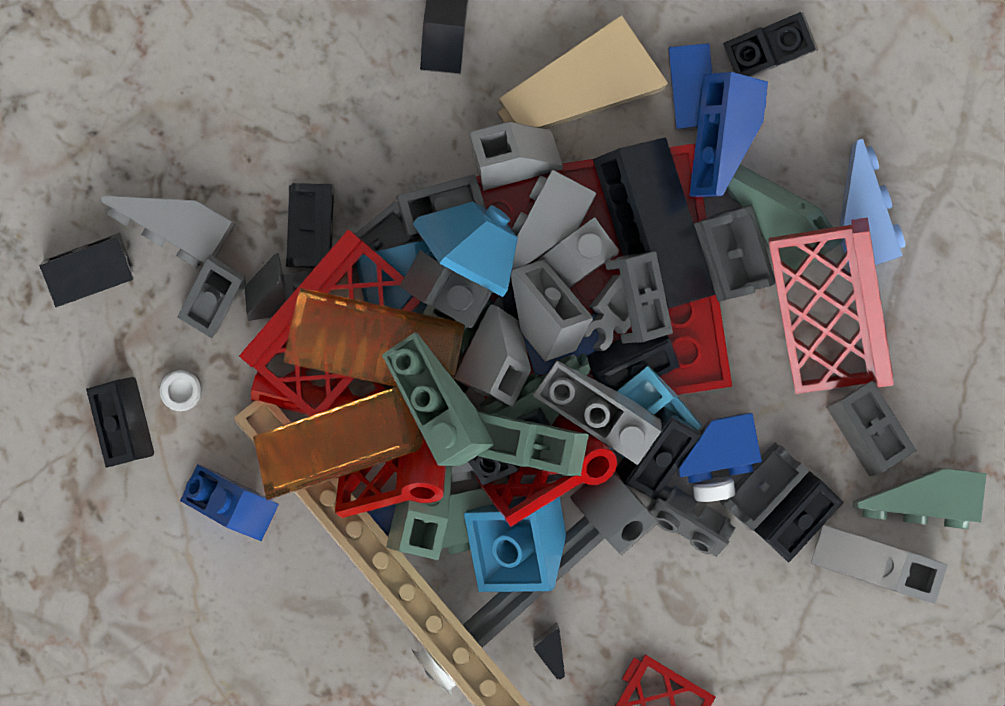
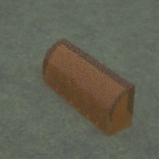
[284,288,465,387]
[253,387,424,500]

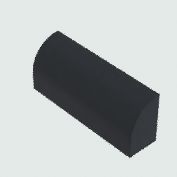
[593,137,716,310]

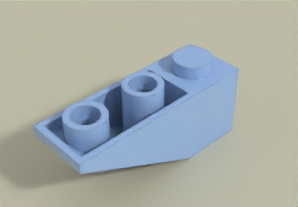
[839,139,905,273]

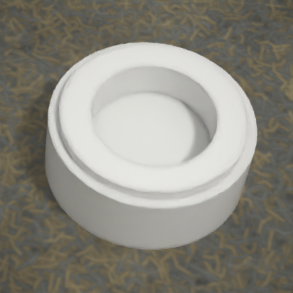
[160,370,202,411]
[693,475,736,502]

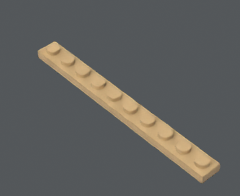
[234,400,531,706]

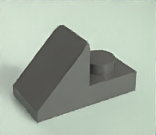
[396,174,485,236]
[399,250,492,328]
[245,253,329,321]
[177,255,246,338]

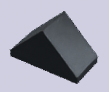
[420,0,468,74]

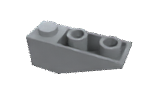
[510,170,596,278]
[100,195,236,268]
[533,360,661,465]
[810,525,948,604]

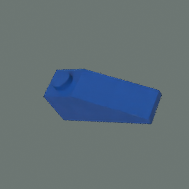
[689,72,768,197]

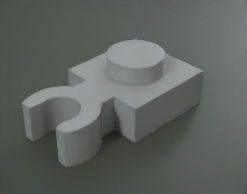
[583,275,631,351]

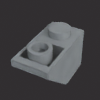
[470,122,563,191]
[454,304,531,407]

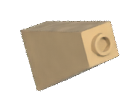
[497,15,668,129]

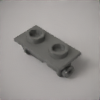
[649,485,736,557]

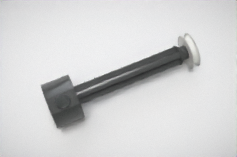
[412,472,659,695]

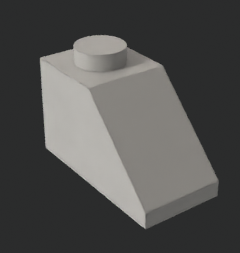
[535,217,619,289]
[511,259,593,362]

